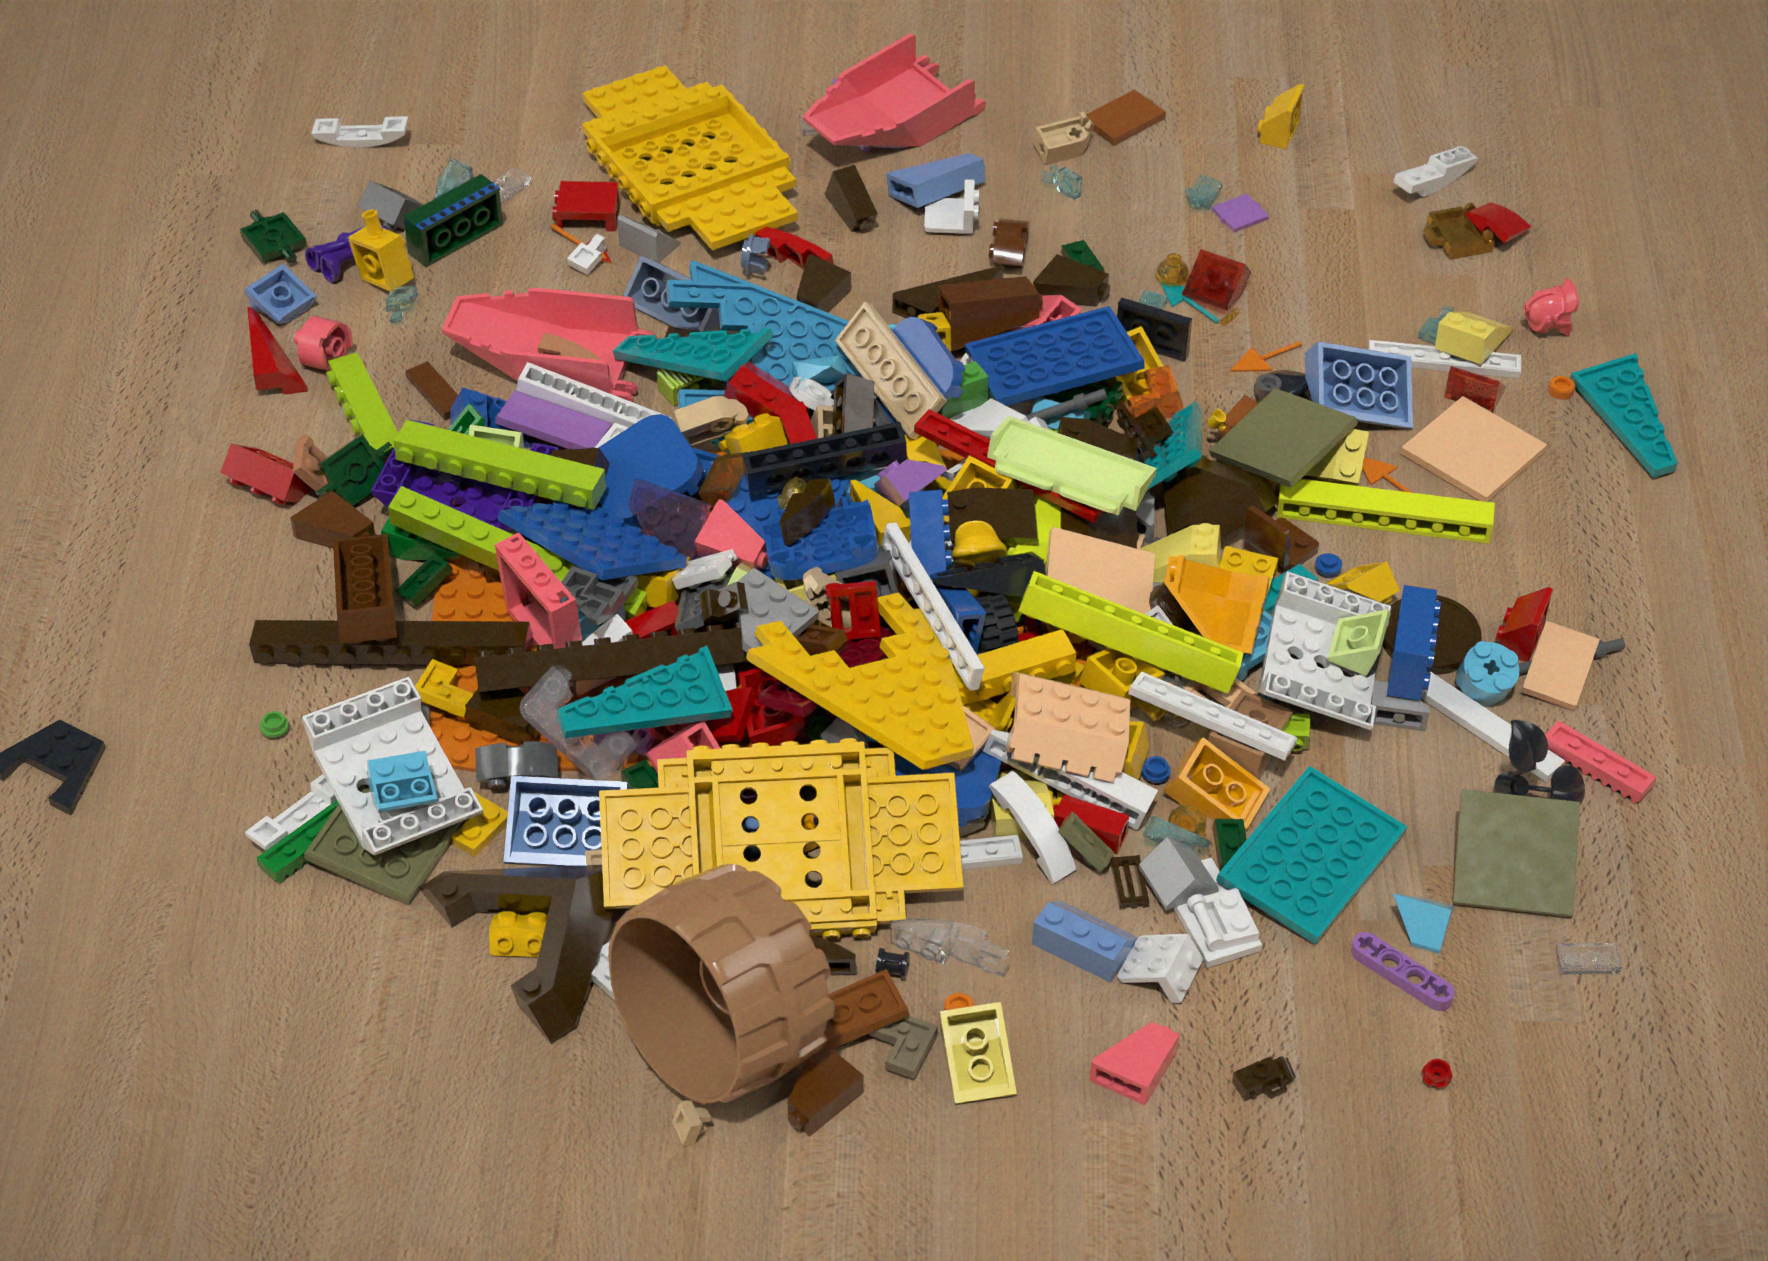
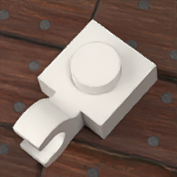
[567,234,607,275]

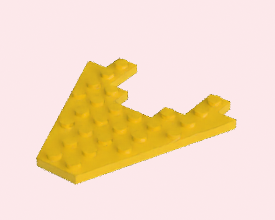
[746,592,974,770]

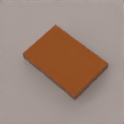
[1086,89,1166,145]
[823,969,910,1049]

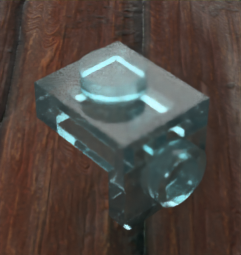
[1185,174,1223,210]

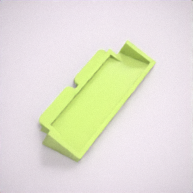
[987,416,1157,515]

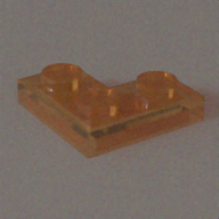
[1127,365,1184,418]

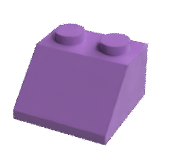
[874,459,947,506]

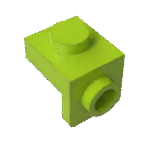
[1283,713,1310,751]

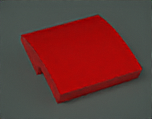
[1466,202,1532,243]
[706,687,757,748]

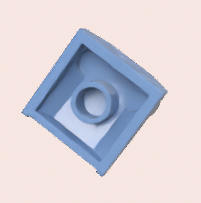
[245,264,317,324]

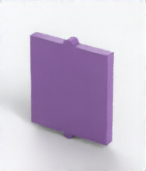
[1212,194,1269,232]

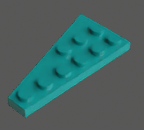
[1570,353,1678,478]
[1144,401,1202,490]

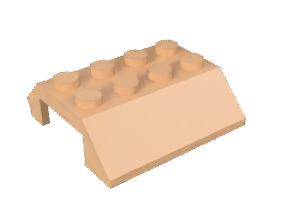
[1006,671,1130,783]

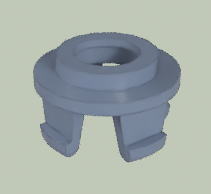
[741,234,770,275]

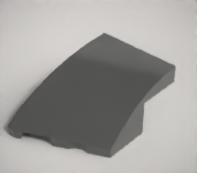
[561,566,638,625]

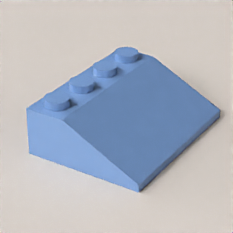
[1305,342,1413,430]
[503,776,630,866]

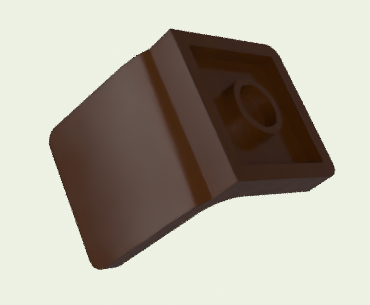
[1244,505,1319,574]

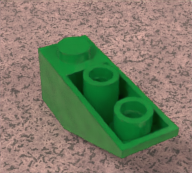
[381,517,460,560]

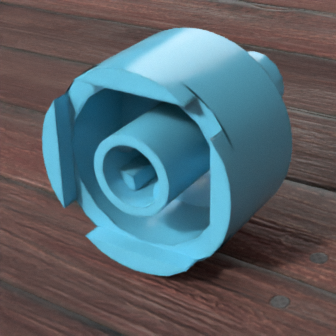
[1456,641,1519,707]

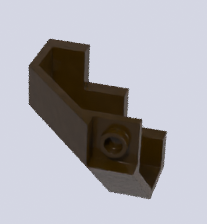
[1163,455,1279,538]

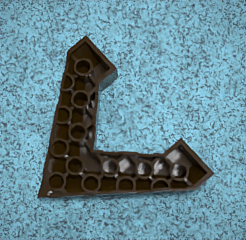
[419,865,617,1044]

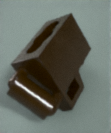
[1232,1056,1296,1101]

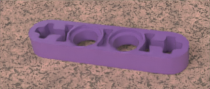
[1351,932,1455,1011]

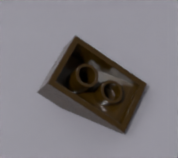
[947,487,1039,547]

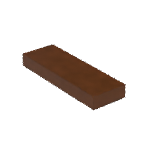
[405,361,458,420]

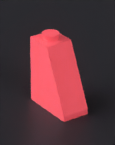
[694,499,768,571]
[1089,1022,1180,1105]

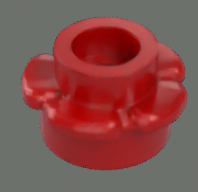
[1422,1059,1453,1088]

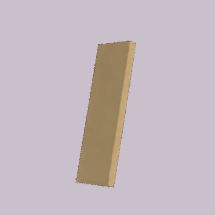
[835,302,947,440]

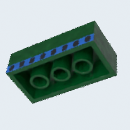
[403,174,503,268]

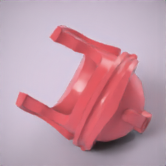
[1523,278,1579,336]

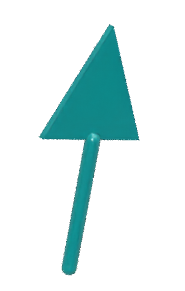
[1159,280,1219,323]

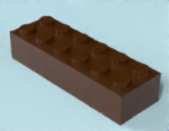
[333,534,397,644]

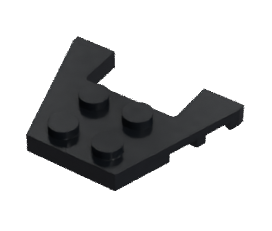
[0,719,106,816]

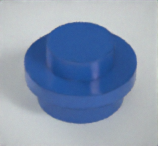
[1315,553,1342,578]
[1142,756,1171,783]

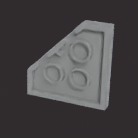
[737,568,819,652]

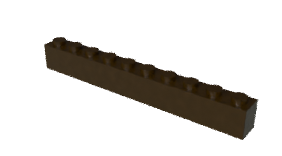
[249,620,533,665]
[475,623,749,692]

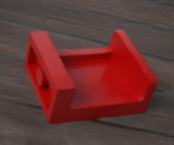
[552,181,619,232]

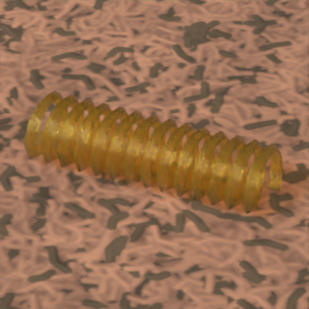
[1220,308,1240,326]

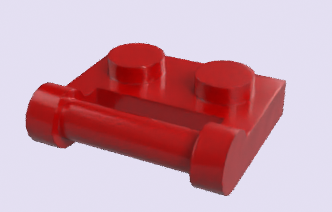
[825,581,881,640]

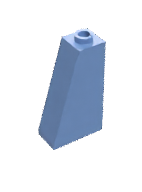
[886,153,985,208]

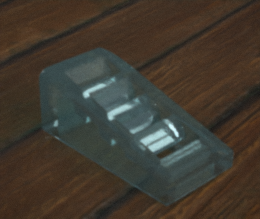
[1142,815,1210,848]

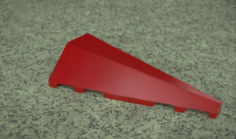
[247,307,308,395]

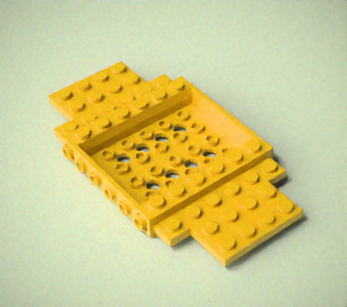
[582,65,799,250]
[599,738,963,940]

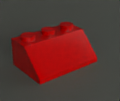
[723,362,811,440]
[220,443,312,505]
[739,667,805,746]

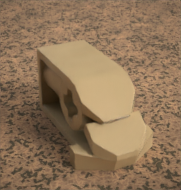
[1033,111,1094,165]
[674,396,749,447]
[803,567,852,628]

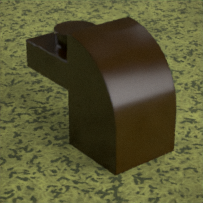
[700,581,748,630]

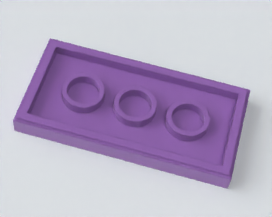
[495,390,612,449]

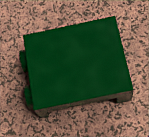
[1045,381,1125,426]

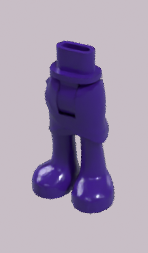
[305,224,388,283]

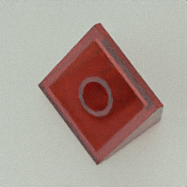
[1444,366,1506,413]

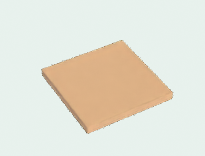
[1400,396,1547,502]
[1041,527,1155,626]

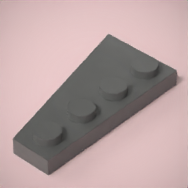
[675,563,736,634]

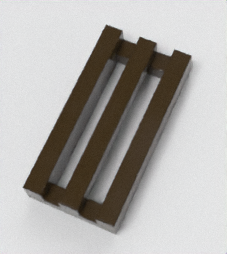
[1110,855,1149,910]

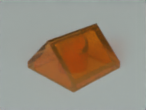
[698,452,748,512]

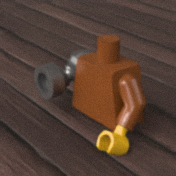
[1207,374,1282,441]

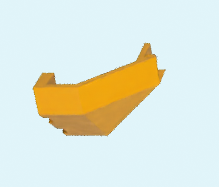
[1163,555,1270,656]

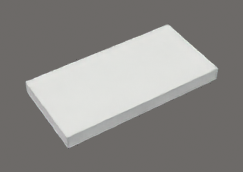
[1173,858,1262,968]

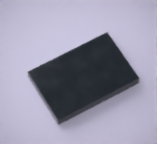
[1117,297,1192,362]

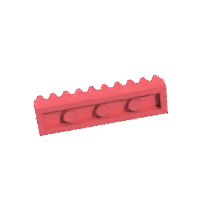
[1545,721,1656,804]

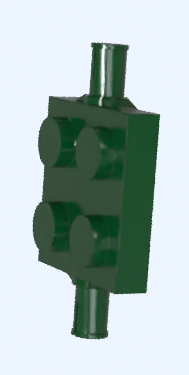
[240,210,307,263]
[316,434,394,506]

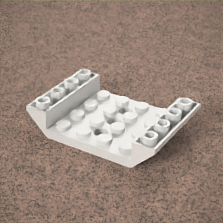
[1258,571,1391,730]
[302,677,483,855]

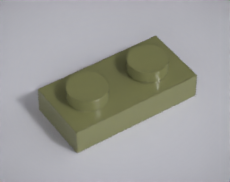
[1058,812,1114,872]

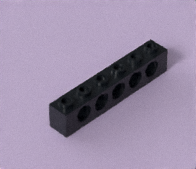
[742,422,907,495]

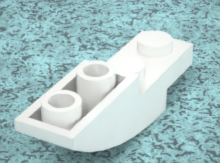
[1393,146,1478,197]

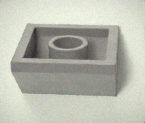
[617,214,680,262]
[1139,837,1219,910]

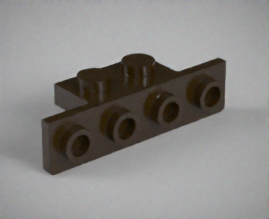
[1117,399,1173,458]

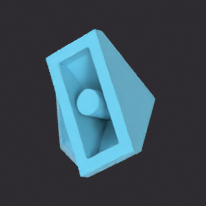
[1393,893,1454,954]

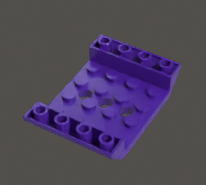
[371,419,559,531]

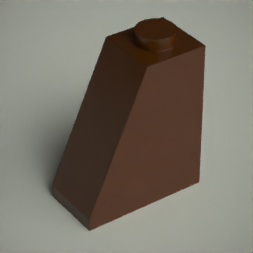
[290,491,375,549]
[788,1043,864,1137]

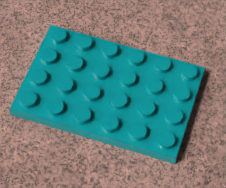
[1216,765,1408,945]

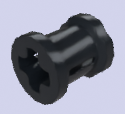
[875,948,910,979]

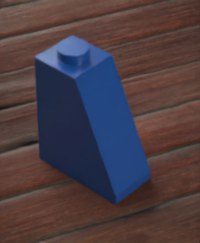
[938,587,986,654]

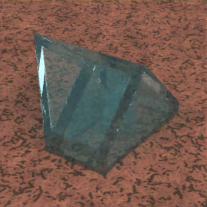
[434,157,473,199]

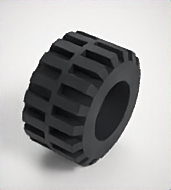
[975,593,1019,654]

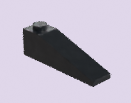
[930,551,1046,597]

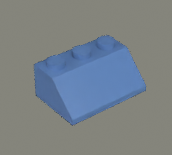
[1032,901,1139,982]

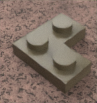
[869,1016,938,1079]

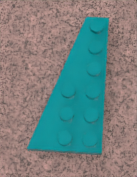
[612,328,774,381]
[557,646,732,738]

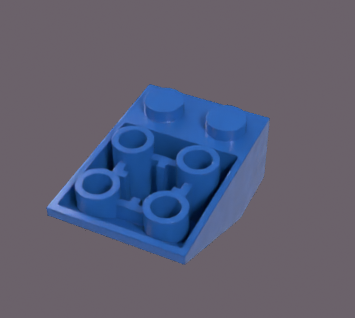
[450,387,536,448]

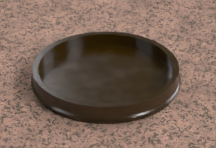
[1382,595,1482,675]

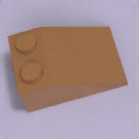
[1208,690,1294,779]

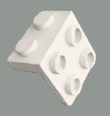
[924,180,979,234]
[1117,934,1203,1003]

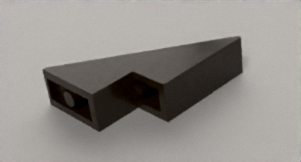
[892,265,1004,318]

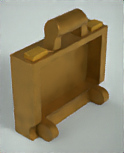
[1423,202,1494,260]

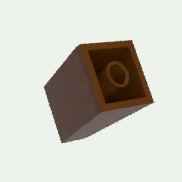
[938,276,1043,351]

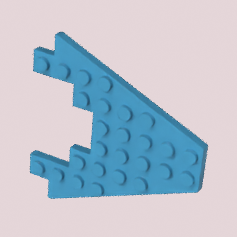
[666,261,859,425]

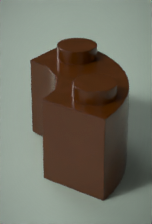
[989,218,1029,268]

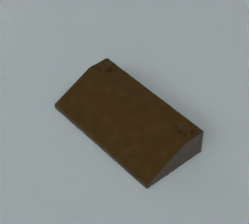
[1057,417,1137,549]

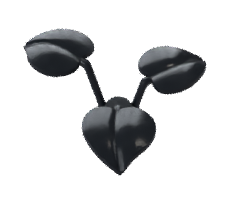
[1494,720,1585,805]

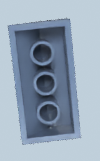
[623,255,720,332]

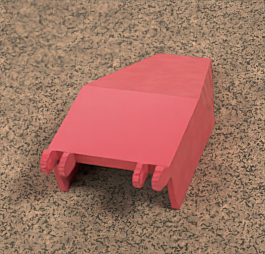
[803,33,986,146]
[442,288,657,402]

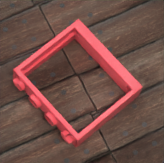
[494,533,583,649]

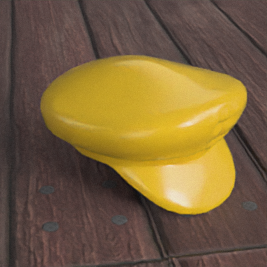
[951,521,1007,568]

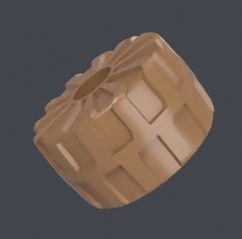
[608,864,835,1105]

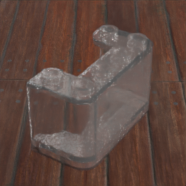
[520,665,647,781]

